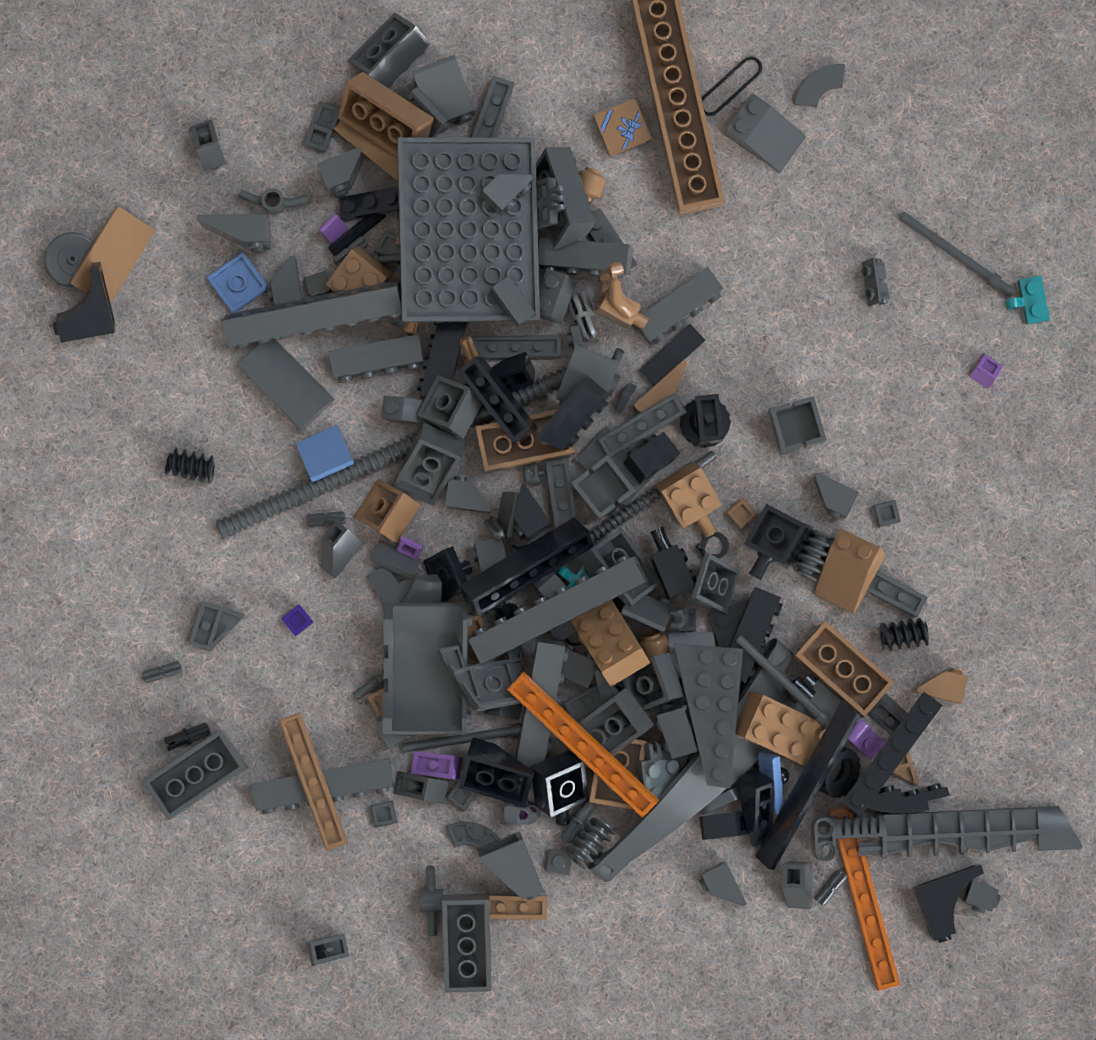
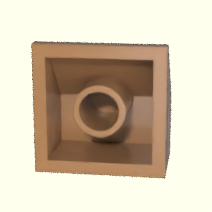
[354,479,421,544]

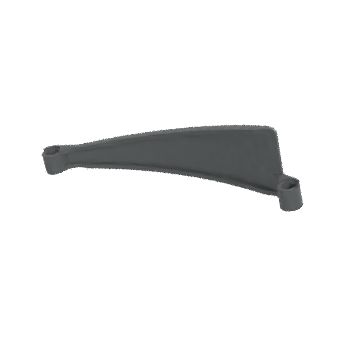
[588,638,807,882]

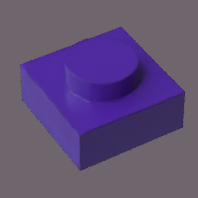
[281,604,314,636]

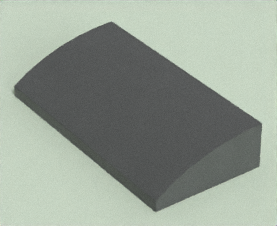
[237,338,335,431]

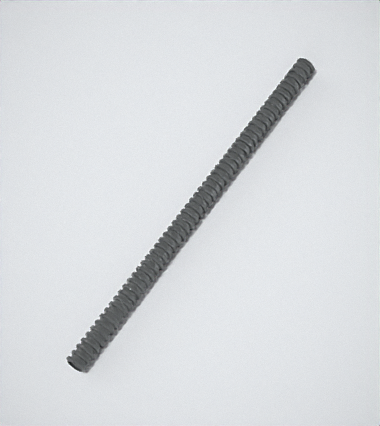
[216,366,567,539]

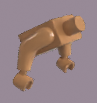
[593,262,649,329]

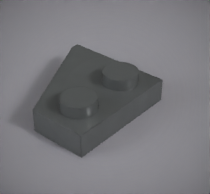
[188,601,245,651]

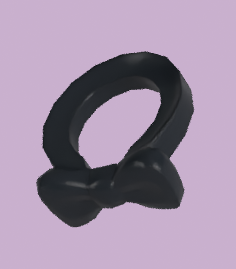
[696,532,729,558]

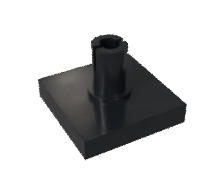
[423,546,472,603]

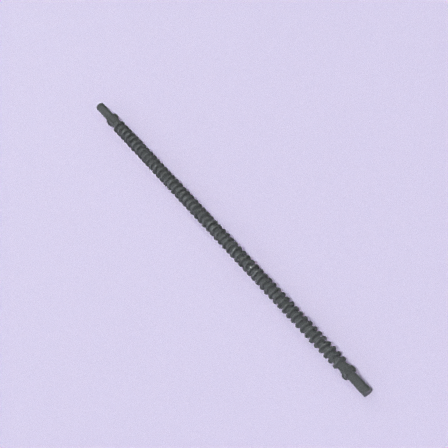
[352,451,717,700]

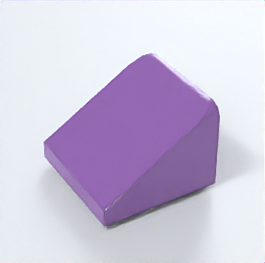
[320,214,348,244]
[970,354,1003,389]
[396,536,423,560]

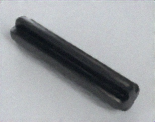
[328,214,386,256]

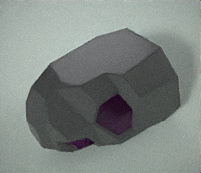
[504,801,541,824]

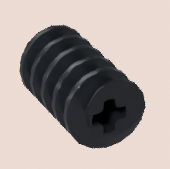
[165,447,215,484]
[879,618,929,651]

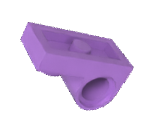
[848,718,885,760]
[411,751,463,780]

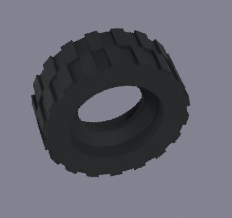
[680,399,731,448]
[819,747,861,798]

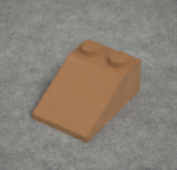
[814,528,886,614]

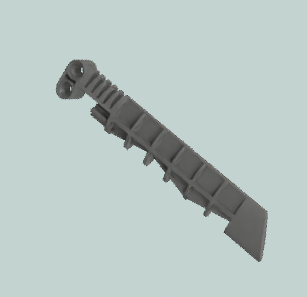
[810,806,1082,861]

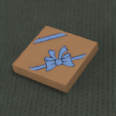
[593,98,652,158]

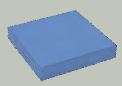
[206,251,270,313]
[296,425,354,482]

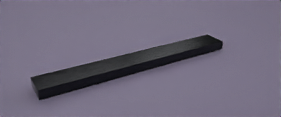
[755,701,862,870]

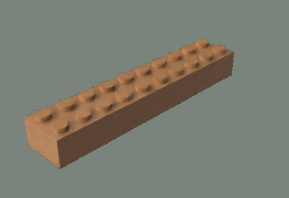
[630,0,725,215]

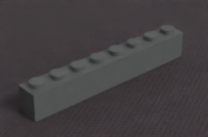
[221,280,401,348]
[469,555,648,664]

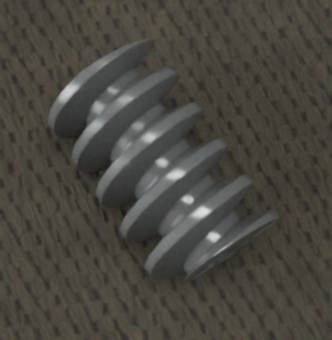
[792,529,834,581]
[566,817,615,870]

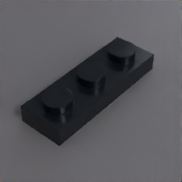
[339,186,399,221]

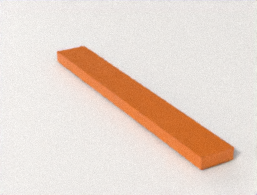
[507,672,659,818]
[829,807,900,991]

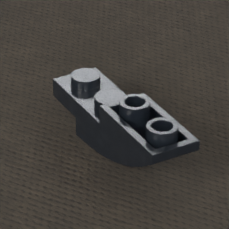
[867,783,950,814]

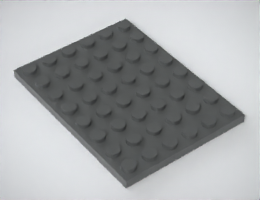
[397,137,540,322]

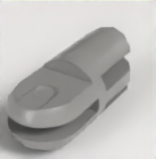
[568,289,598,340]

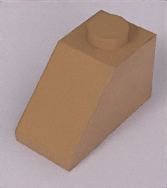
[914,668,968,704]

